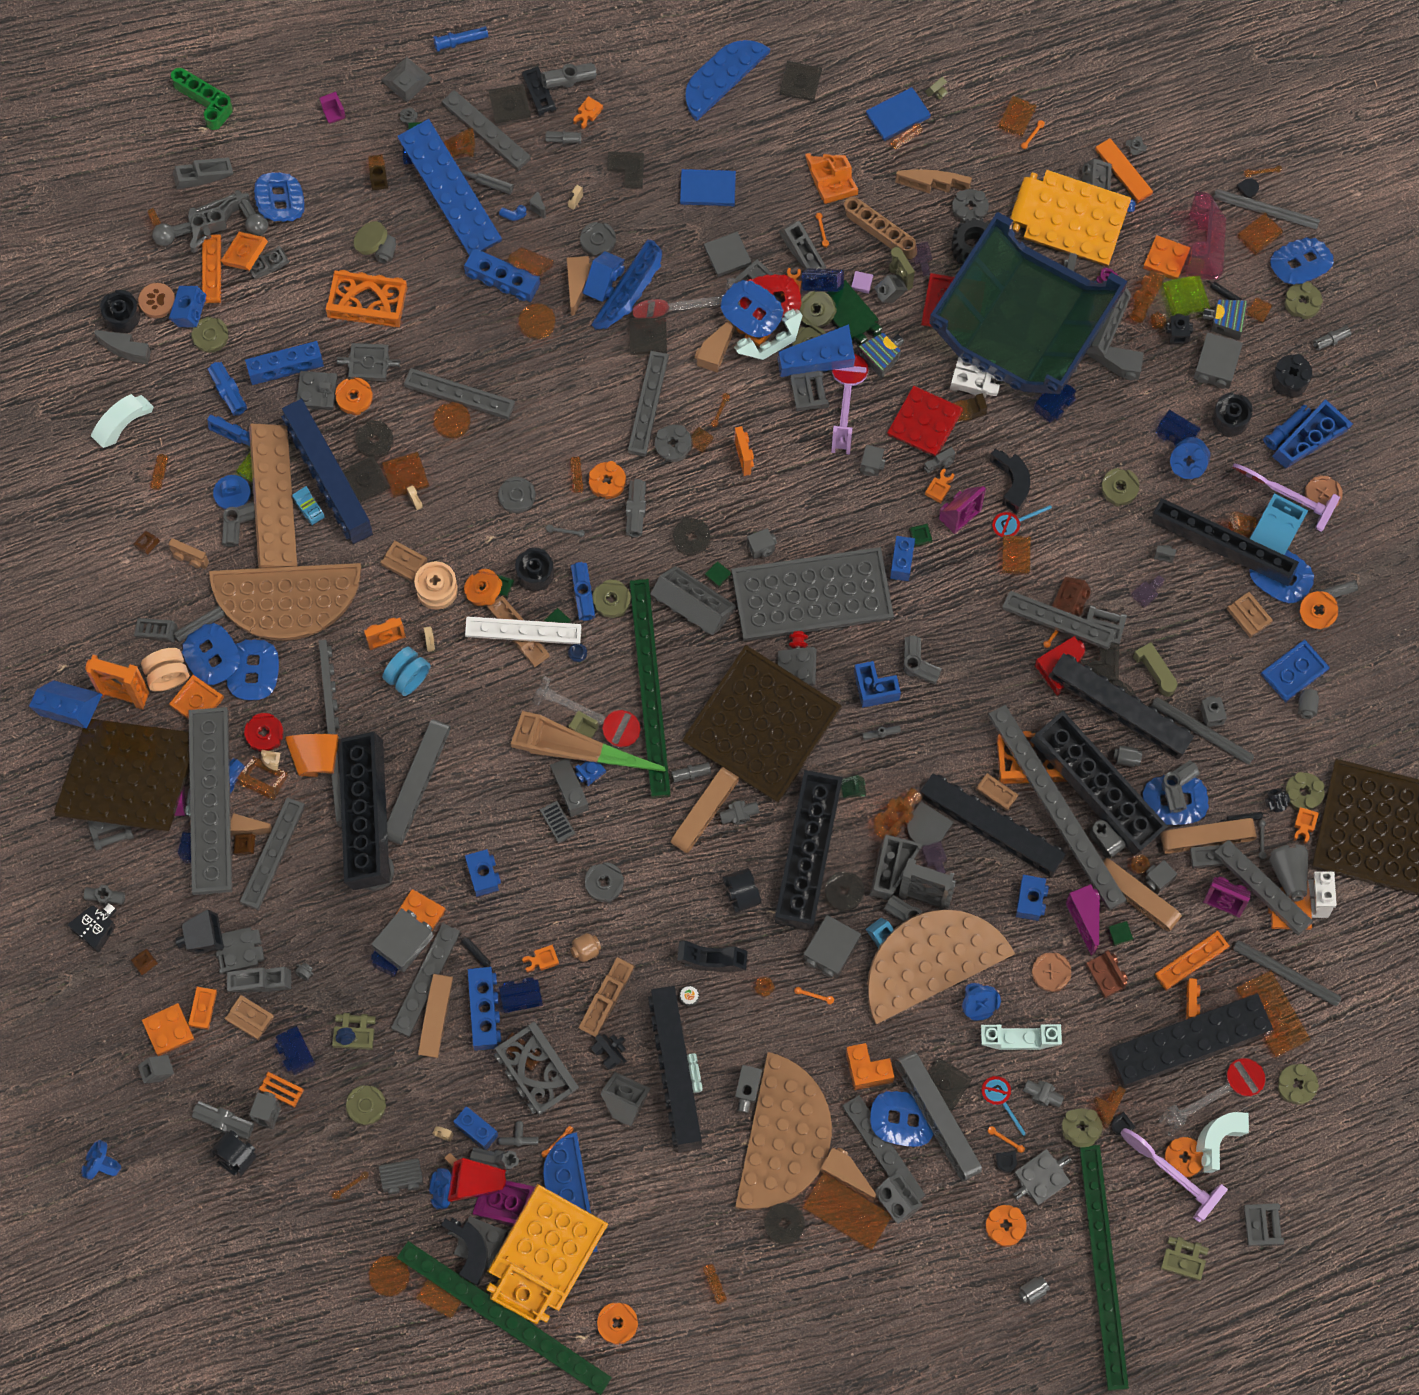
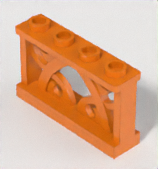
[326,270,408,328]
[85,655,149,710]
[997,731,1067,784]

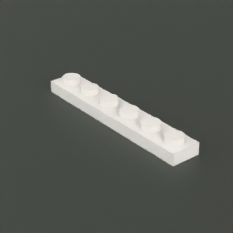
[465,617,581,645]

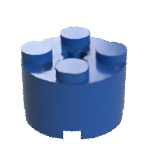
[1170,437,1210,479]

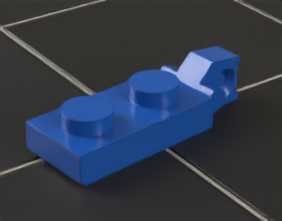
[207,414,250,446]

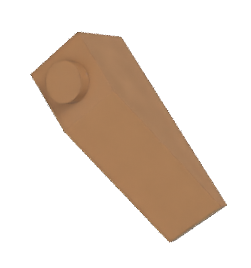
[567,256,592,315]
[695,320,736,373]
[820,1148,876,1201]

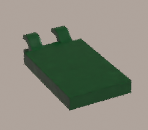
[819,280,882,346]

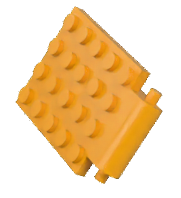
[1010,170,1131,267]
[486,1184,608,1324]

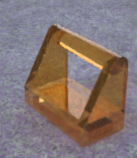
[237,757,288,800]

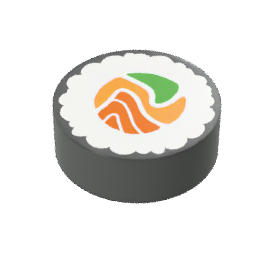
[679,986,699,1007]

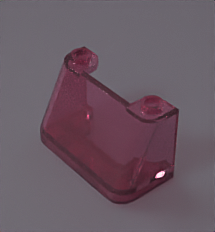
[1185,191,1226,280]

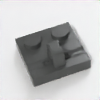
[296,371,338,410]

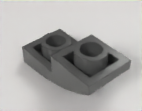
[250,246,290,279]

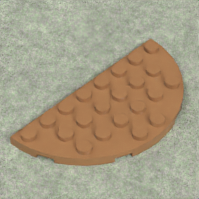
[209,563,362,641]
[867,910,1015,1024]
[735,1052,832,1210]

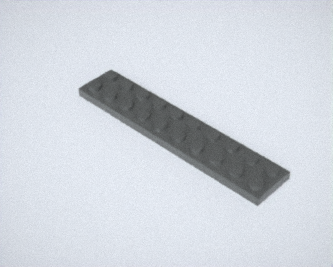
[189,707,233,895]

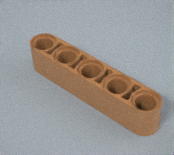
[844,197,917,259]
[670,767,739,853]
[1160,818,1257,854]
[1103,858,1182,932]

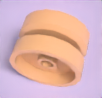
[414,561,458,610]
[141,648,190,691]

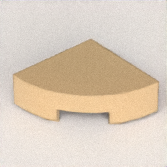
[568,185,583,210]
[407,485,423,510]
[424,627,435,652]
[261,750,281,771]
[432,1126,453,1142]

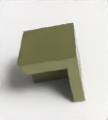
[568,711,599,738]

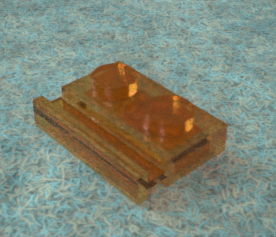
[998,96,1037,137]
[1238,213,1283,255]
[1002,535,1031,574]

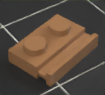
[168,538,209,569]
[380,540,427,582]
[1227,592,1273,638]
[225,995,274,1041]

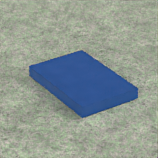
[866,87,931,141]
[680,169,736,206]
[1261,639,1330,703]

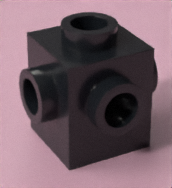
[1166,314,1193,344]

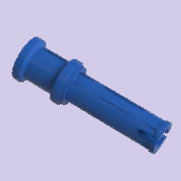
[433,26,488,52]
[1263,405,1311,450]

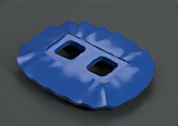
[254,172,304,222]
[1271,237,1334,285]
[721,280,784,337]
[1250,550,1314,603]
[182,623,240,685]
[227,639,279,700]
[1143,775,1209,825]
[870,1091,934,1147]

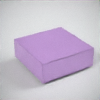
[851,271,873,294]

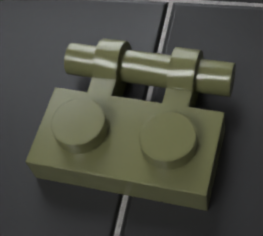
[332,1013,376,1050]
[1161,1236,1209,1281]

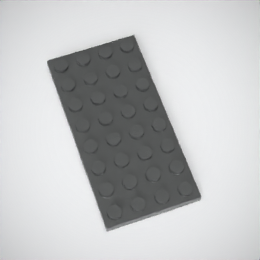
[732,547,894,641]

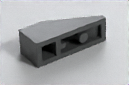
[778,220,826,277]
[1087,347,1144,381]
[550,758,589,817]

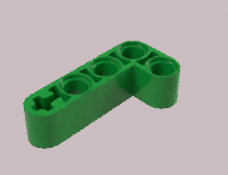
[171,68,233,130]

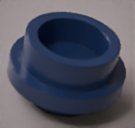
[568,644,587,662]
[336,1027,356,1045]

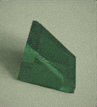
[842,775,866,798]

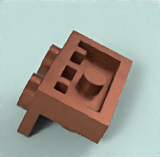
[1052,576,1091,617]
[1085,950,1128,999]

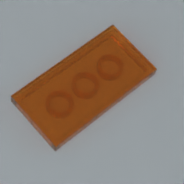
[1236,971,1311,1058]
[803,1173,892,1251]

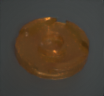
[519,304,555,339]
[434,402,471,439]
[369,1256,410,1297]

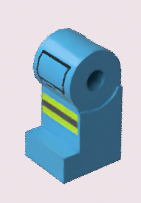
[292,486,325,525]

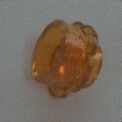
[1151,311,1166,329]
[1131,855,1150,874]
[755,977,775,996]

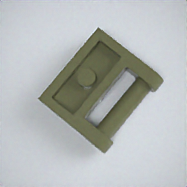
[889,247,915,291]

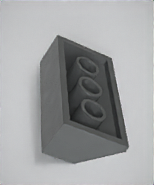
[651,566,737,635]

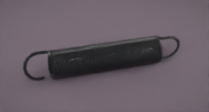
[1206,280,1242,300]
[1220,812,1269,821]
[459,933,493,971]

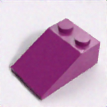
[939,486,986,534]
[1203,876,1251,918]
[1066,884,1100,956]
[472,1180,535,1227]

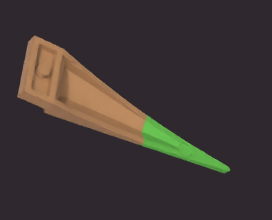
[511,711,666,771]

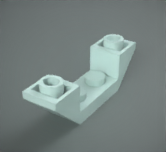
[734,309,802,360]
[981,1024,1062,1050]

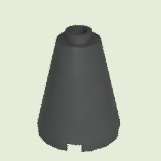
[1269,844,1308,901]

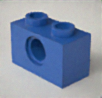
[169,286,207,327]
[890,536,915,582]
[465,849,501,897]
[1016,875,1049,921]
[453,1106,498,1150]

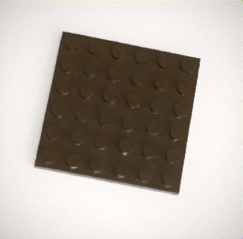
[682,645,842,803]
[54,719,190,831]
[1311,759,1419,895]

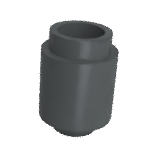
[375,235,397,264]
[1298,689,1319,719]
[1113,745,1142,767]
[1018,1276,1050,1305]

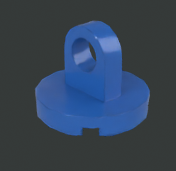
[213,475,251,510]
[962,983,1001,1021]
[81,1140,121,1180]
[429,1168,451,1209]

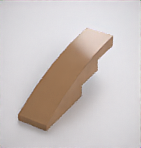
[895,169,972,194]
[487,596,550,667]
[189,813,272,836]
[579,957,635,1037]
[418,974,453,1058]

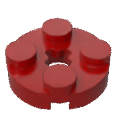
[244,713,284,751]

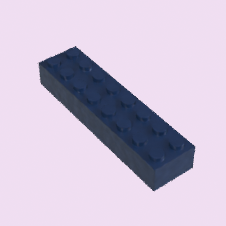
[281,399,373,544]

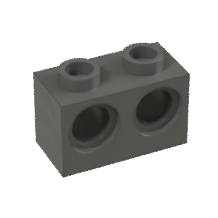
[250,1092,281,1129]
[874,1173,923,1224]

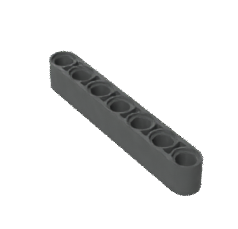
[387,719,451,845]
[895,1051,982,1181]

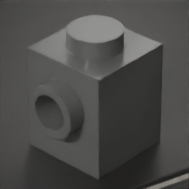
[874,275,908,303]
[860,445,886,476]
[747,528,777,559]
[1200,696,1227,727]
[1145,860,1177,894]
[138,1055,174,1084]

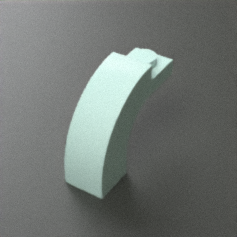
[91,394,154,448]
[1196,1112,1249,1173]

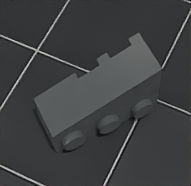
[869,834,923,900]

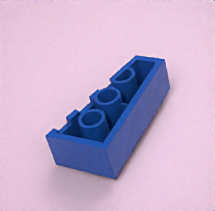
[778,324,855,377]
[1272,399,1353,469]

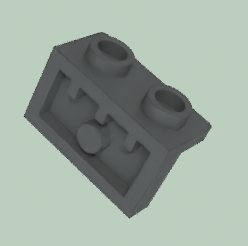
[1082,159,1112,191]

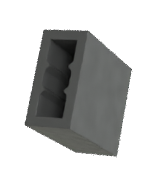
[1193,333,1243,389]
[371,908,434,973]
[803,915,861,978]

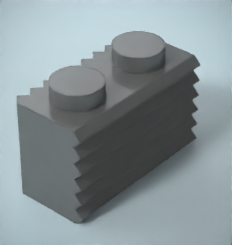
[379,1158,424,1195]

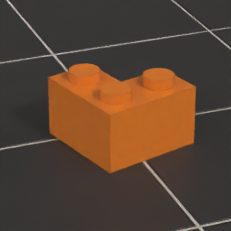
[846,1043,894,1091]

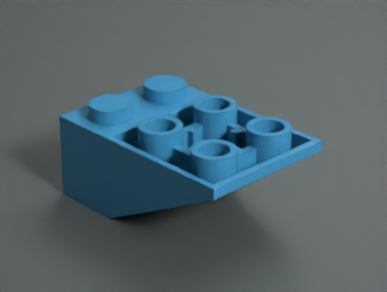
[1250,493,1308,555]

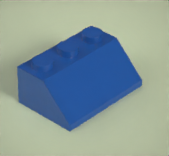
[29,680,102,729]

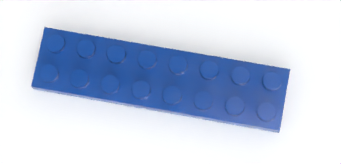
[397,119,502,256]

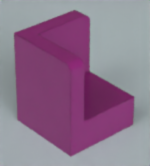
[319,92,346,124]

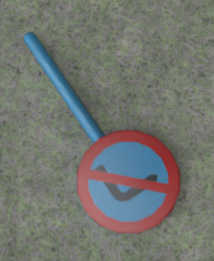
[992,505,1052,539]
[981,1076,1026,1135]

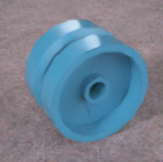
[382,647,431,696]

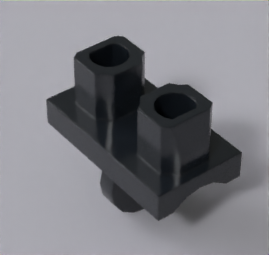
[591,1034,627,1070]

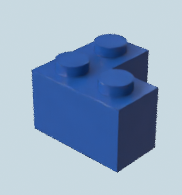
[583,251,625,302]
[854,661,901,708]

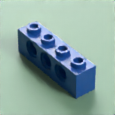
[464,248,540,303]
[245,341,324,385]
[468,967,501,1051]

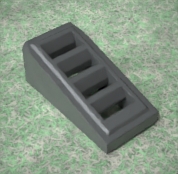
[134,618,178,642]

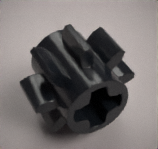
[1265,788,1291,812]

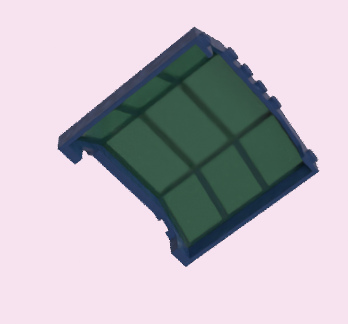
[929,212,1127,394]

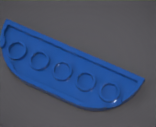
[686,40,770,121]
[591,239,662,329]
[543,1132,598,1253]

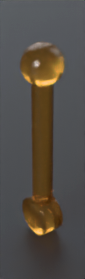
[1245,165,1282,177]
[711,393,730,427]
[332,1171,369,1200]

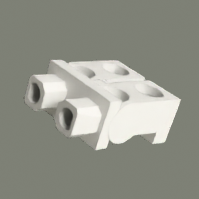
[950,357,1000,398]
[1308,872,1336,918]

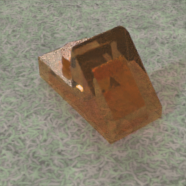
[444,128,475,158]
[1228,511,1258,538]
[1094,1086,1126,1129]

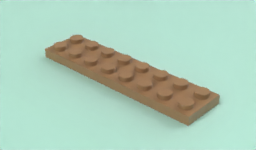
[249,424,297,568]

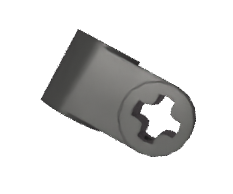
[1090,820,1126,859]

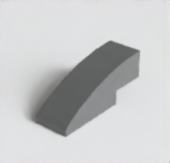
[173,157,233,189]
[94,330,151,365]
[227,967,291,992]

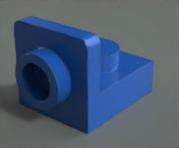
[575,761,606,786]

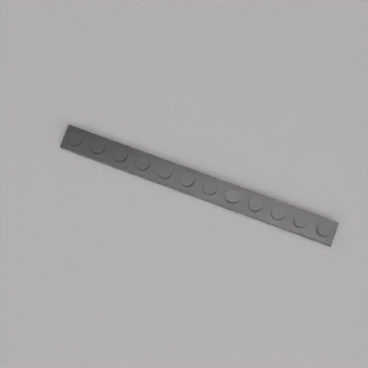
[988,705,1127,911]

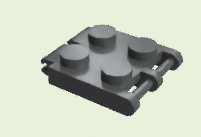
[216,927,265,974]

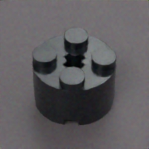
[100,290,141,333]
[1272,354,1312,398]
[1212,393,1253,437]
[515,547,554,591]
[722,868,762,913]
[209,1130,256,1178]

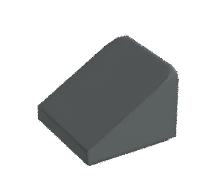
[529,192,546,219]

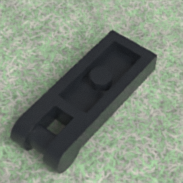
[522,66,556,117]

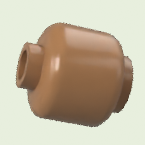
[570,933,601,962]

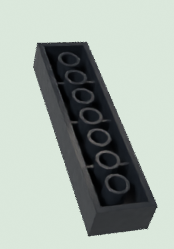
[1030,711,1168,856]
[338,732,390,890]
[775,770,843,931]
[648,985,702,1153]
[1108,993,1274,1090]

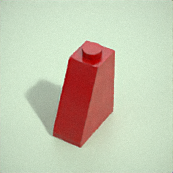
[1035,636,1085,696]
[448,1158,506,1202]

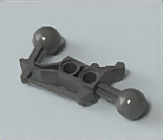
[152,190,269,253]

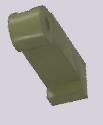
[1133,642,1177,697]

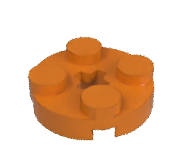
[335,378,373,415]
[589,461,626,499]
[464,569,502,606]
[1299,591,1338,629]
[1164,1137,1203,1178]
[985,1205,1027,1247]
[597,1303,638,1345]

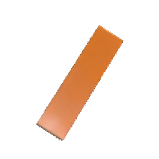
[1095,138,1153,203]
[202,235,221,303]
[1154,931,1230,991]

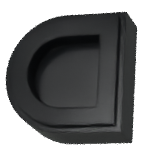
[1236,178,1259,198]
[1111,1111,1136,1136]
[995,1151,1017,1173]

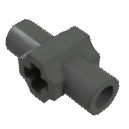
[719,801,760,825]
[84,885,125,907]
[1022,1079,1064,1108]

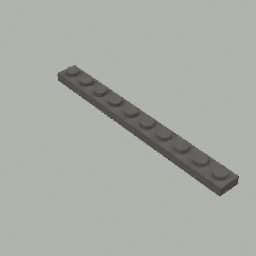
[319,639,342,827]

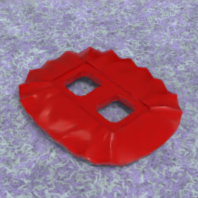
[739,274,802,321]

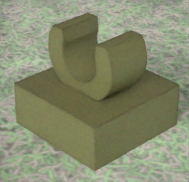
[925,77,948,100]

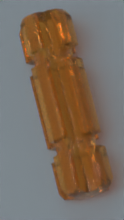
[891,123,923,149]
[150,454,168,490]
[570,457,583,493]
[703,1264,727,1304]

